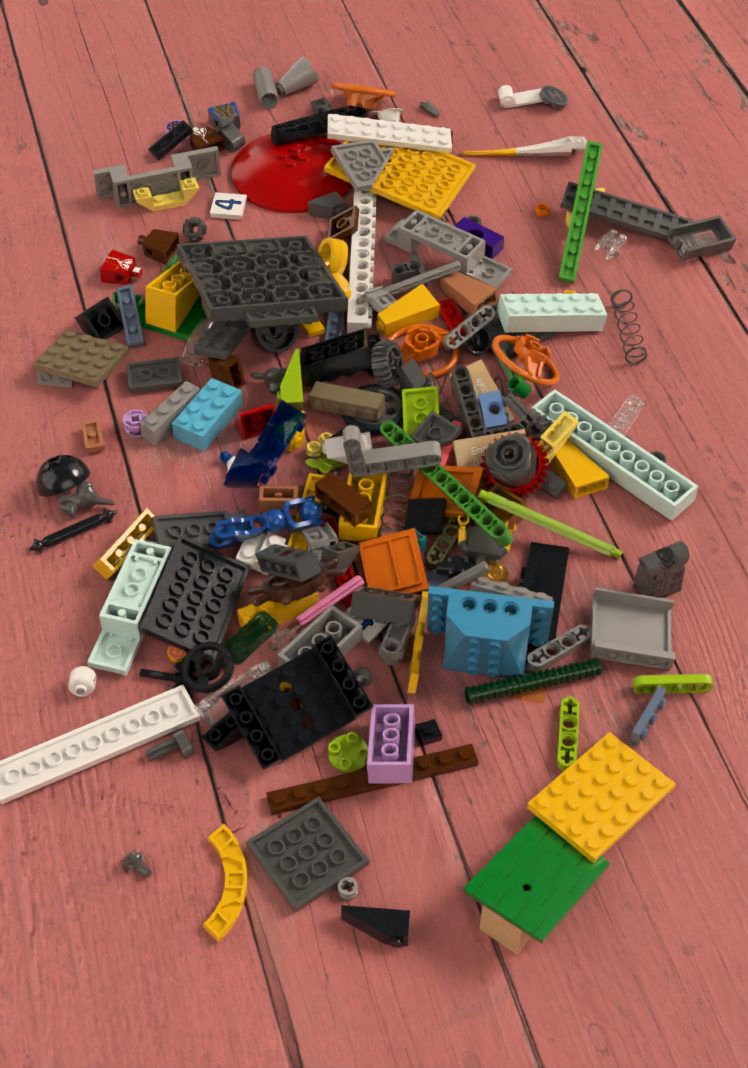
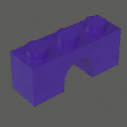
[454,217,504,259]

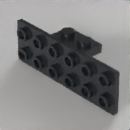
[519,542,569,642]

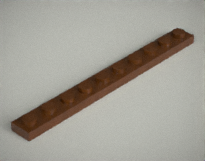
[266,744,479,815]

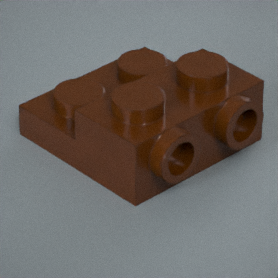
[327,205,359,243]

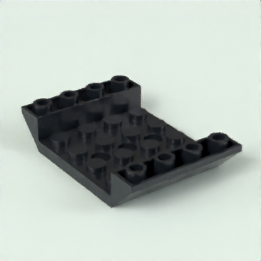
[221,635,374,770]

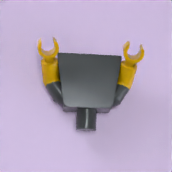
[457,515,517,566]

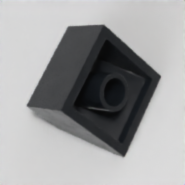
[74,297,124,340]

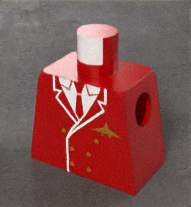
[100,250,143,285]

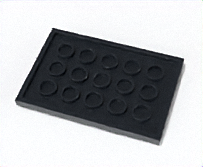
[138,534,250,659]

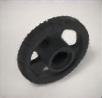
[181,641,234,693]

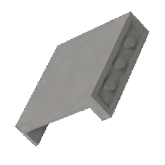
[590,587,675,671]

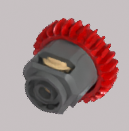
[480,432,549,499]

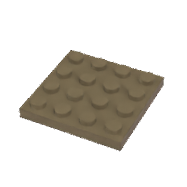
[33,330,130,387]

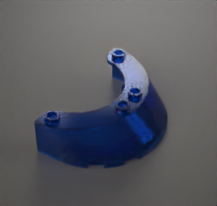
[223,400,307,489]

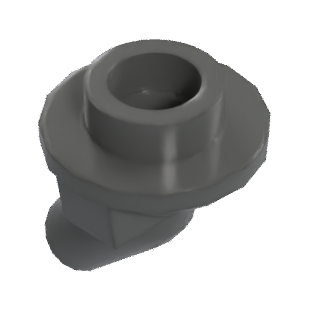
[354,667,372,687]
[123,850,152,878]

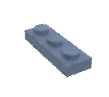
[629,686,667,746]

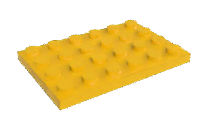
[526,732,676,864]

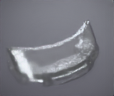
[181,316,214,368]
[194,661,272,728]

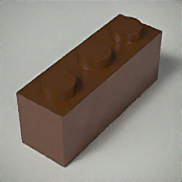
[315,472,371,527]

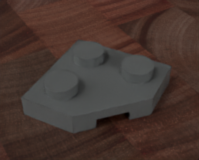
[410,411,462,446]

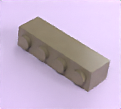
[309,381,385,422]

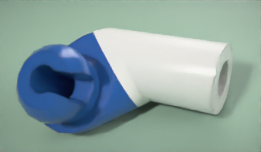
[219,451,238,476]

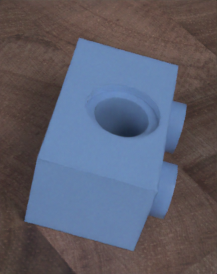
[478,390,510,430]

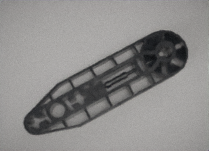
[271,105,367,145]

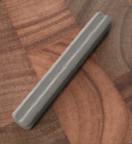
[419,561,490,601]

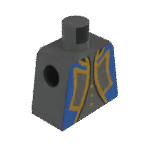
[208,102,240,129]

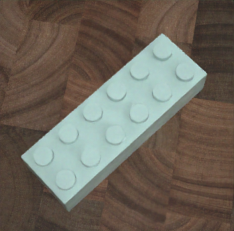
[496,293,607,332]

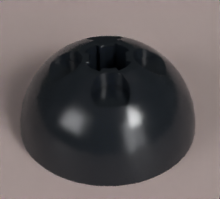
[36,455,90,497]

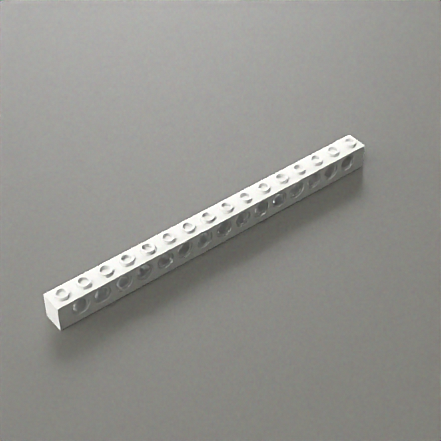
[347,189,377,334]

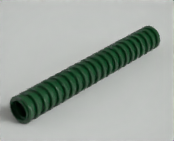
[465,658,602,705]

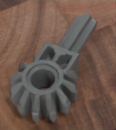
[504,393,552,442]

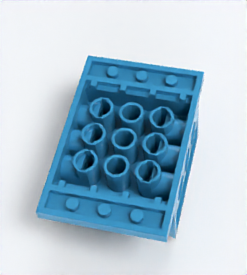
[427,586,554,678]

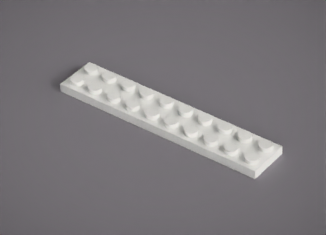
[0,685,200,805]

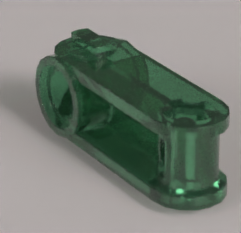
[223,611,278,665]

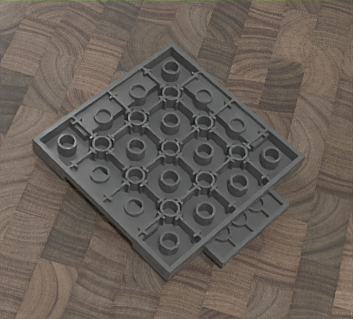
[177,235,348,328]

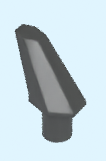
[419,101,439,118]

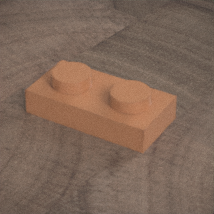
[81,419,105,453]

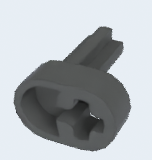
[145,729,195,762]

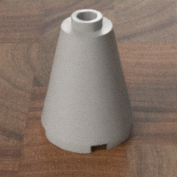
[277,56,319,95]

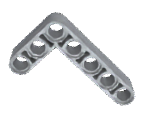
[343,425,442,477]

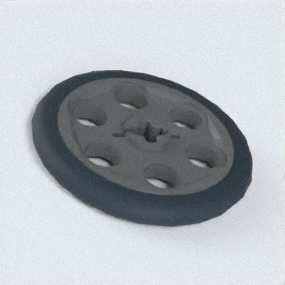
[342,384,403,433]

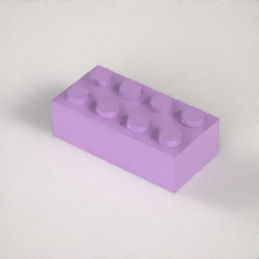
[367,704,415,783]

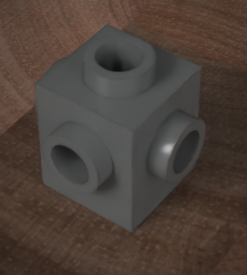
[183,217,207,241]

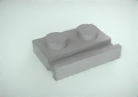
[362,286,396,313]
[302,523,339,550]

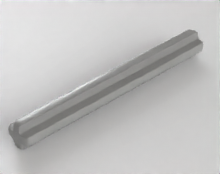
[382,261,461,296]

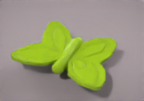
[305,454,346,473]

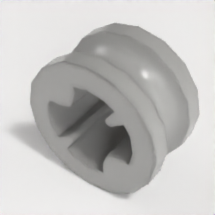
[338,877,358,900]

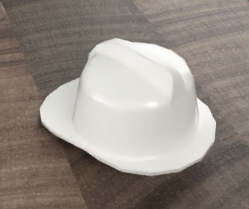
[369,108,403,122]

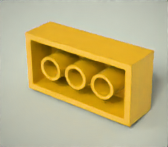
[339,472,387,542]

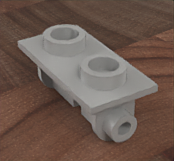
[37,371,72,388]

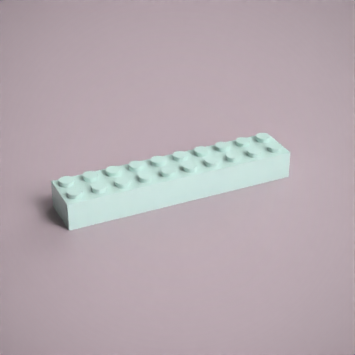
[531,389,698,521]

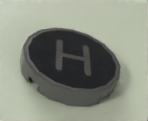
[539,85,568,109]

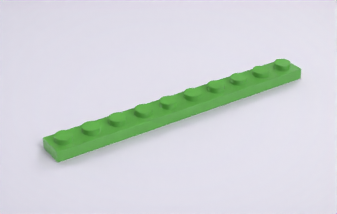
[558,140,603,284]

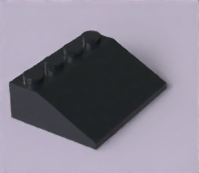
[300,328,372,387]

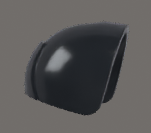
[461,328,491,356]

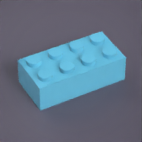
[172,378,243,451]

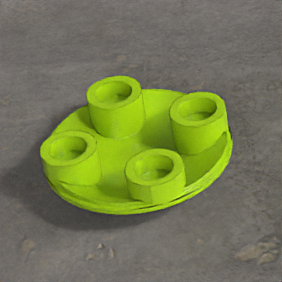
[328,732,368,772]

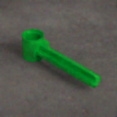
[497,349,531,399]

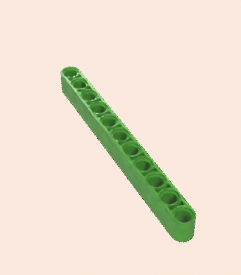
[380,420,513,547]

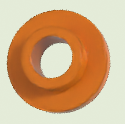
[534,203,550,218]

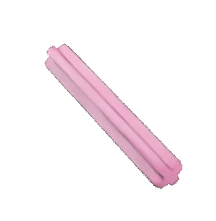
[296,575,364,627]

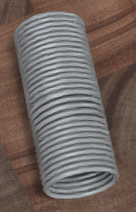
[253,66,279,108]

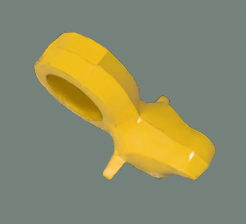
[318,237,351,299]

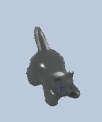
[250,367,288,395]
[58,482,115,519]

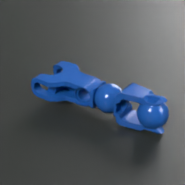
[209,495,325,549]

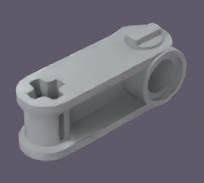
[377,615,416,666]

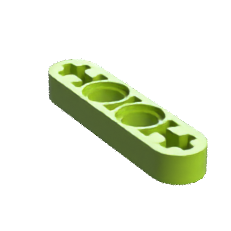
[632,674,714,694]
[557,697,580,771]

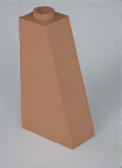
[440,272,498,315]

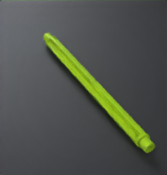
[478,489,623,559]

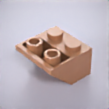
[259,484,300,516]

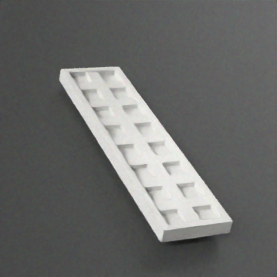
[327,114,452,153]

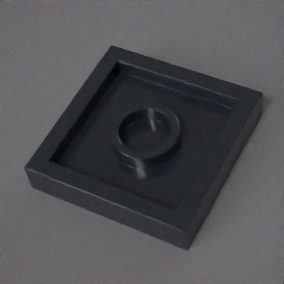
[404,498,447,535]

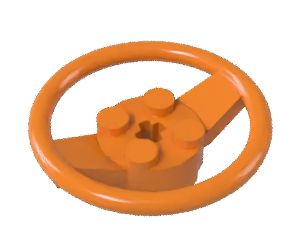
[331,82,397,109]
[387,324,459,380]
[492,334,560,386]

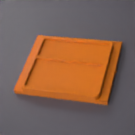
[406,465,484,518]
[359,528,429,594]

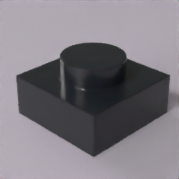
[415,719,442,746]

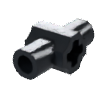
[436,555,476,579]

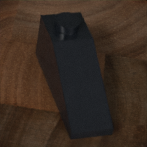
[341,905,410,948]

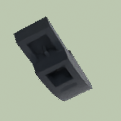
[201,712,244,752]

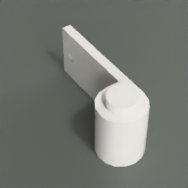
[498,85,543,108]

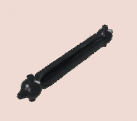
[29,508,117,553]

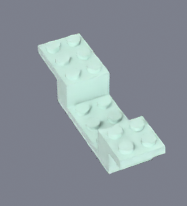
[87,539,172,676]

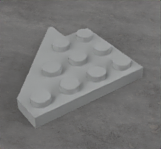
[331,140,394,192]

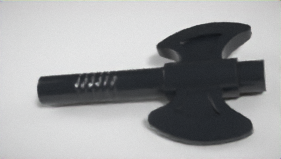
[139,662,199,698]

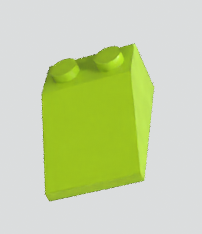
[277,349,303,412]

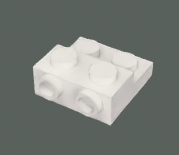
[235,532,288,575]

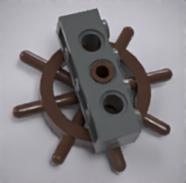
[248,544,346,606]

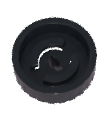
[251,324,298,353]

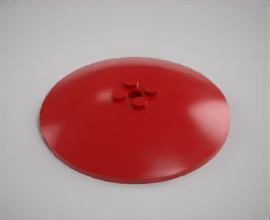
[231,134,352,213]

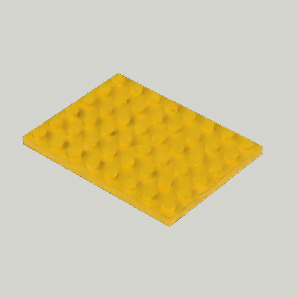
[324,141,476,220]

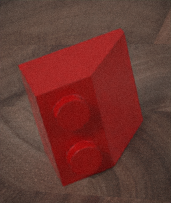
[234,403,276,441]

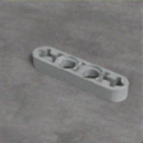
[442,305,495,350]
[526,625,591,672]

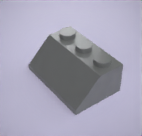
[350,586,419,627]

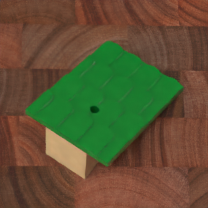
[463,816,610,955]

